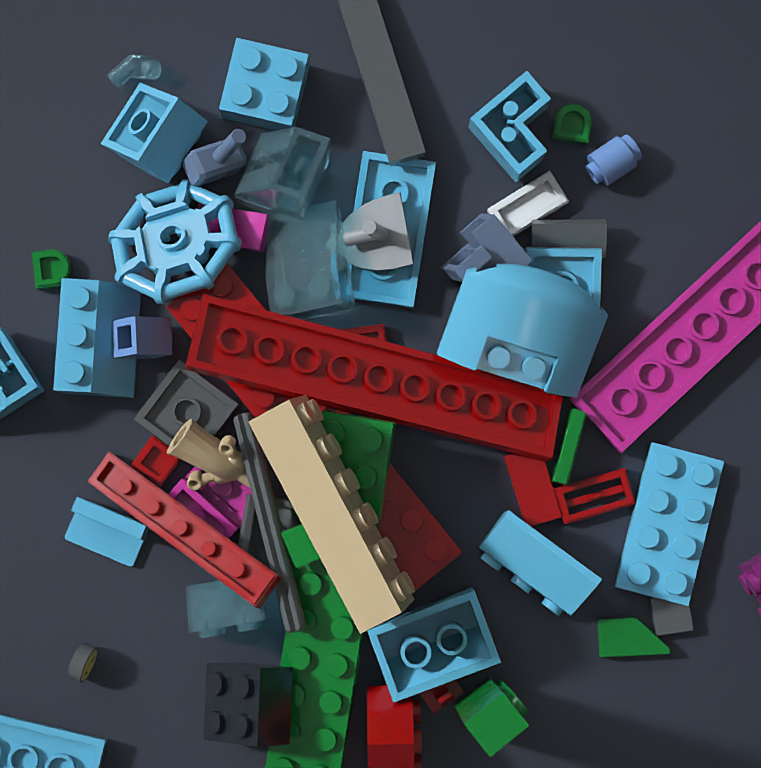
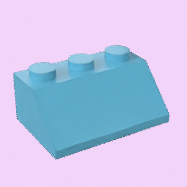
[53,278,142,398]
[478,510,602,616]
[367,587,501,702]

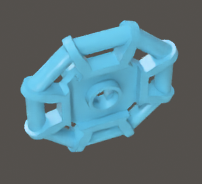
[108,179,242,304]

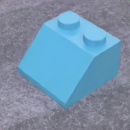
[101,83,208,183]

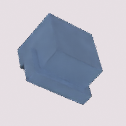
[440,213,532,282]

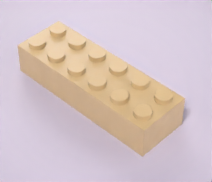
[249,395,415,634]

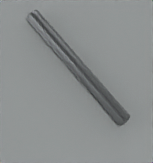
[233,413,307,633]

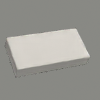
[487,171,569,237]

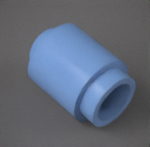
[585,134,643,186]

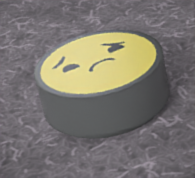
[68,643,98,683]

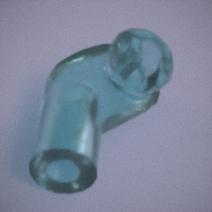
[106,54,161,89]

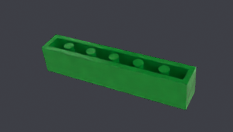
[454,677,529,757]

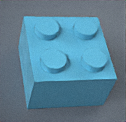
[219,38,310,135]

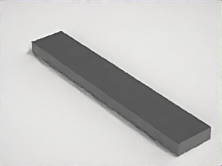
[337,0,426,166]

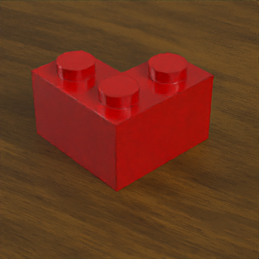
[367,685,422,768]

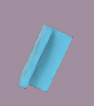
[65,497,150,566]

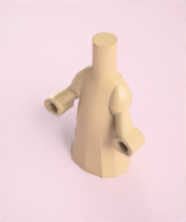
[167,419,250,490]

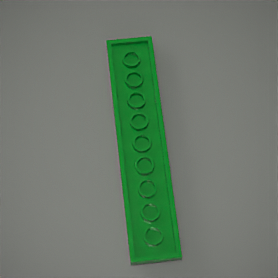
[265,410,396,768]

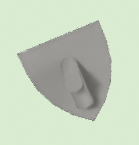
[326,192,414,271]

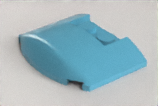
[437,264,608,397]

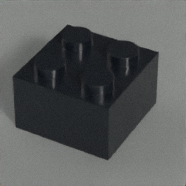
[204,662,293,747]

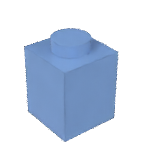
[112,316,173,359]

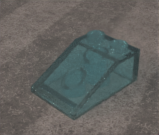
[266,200,356,320]

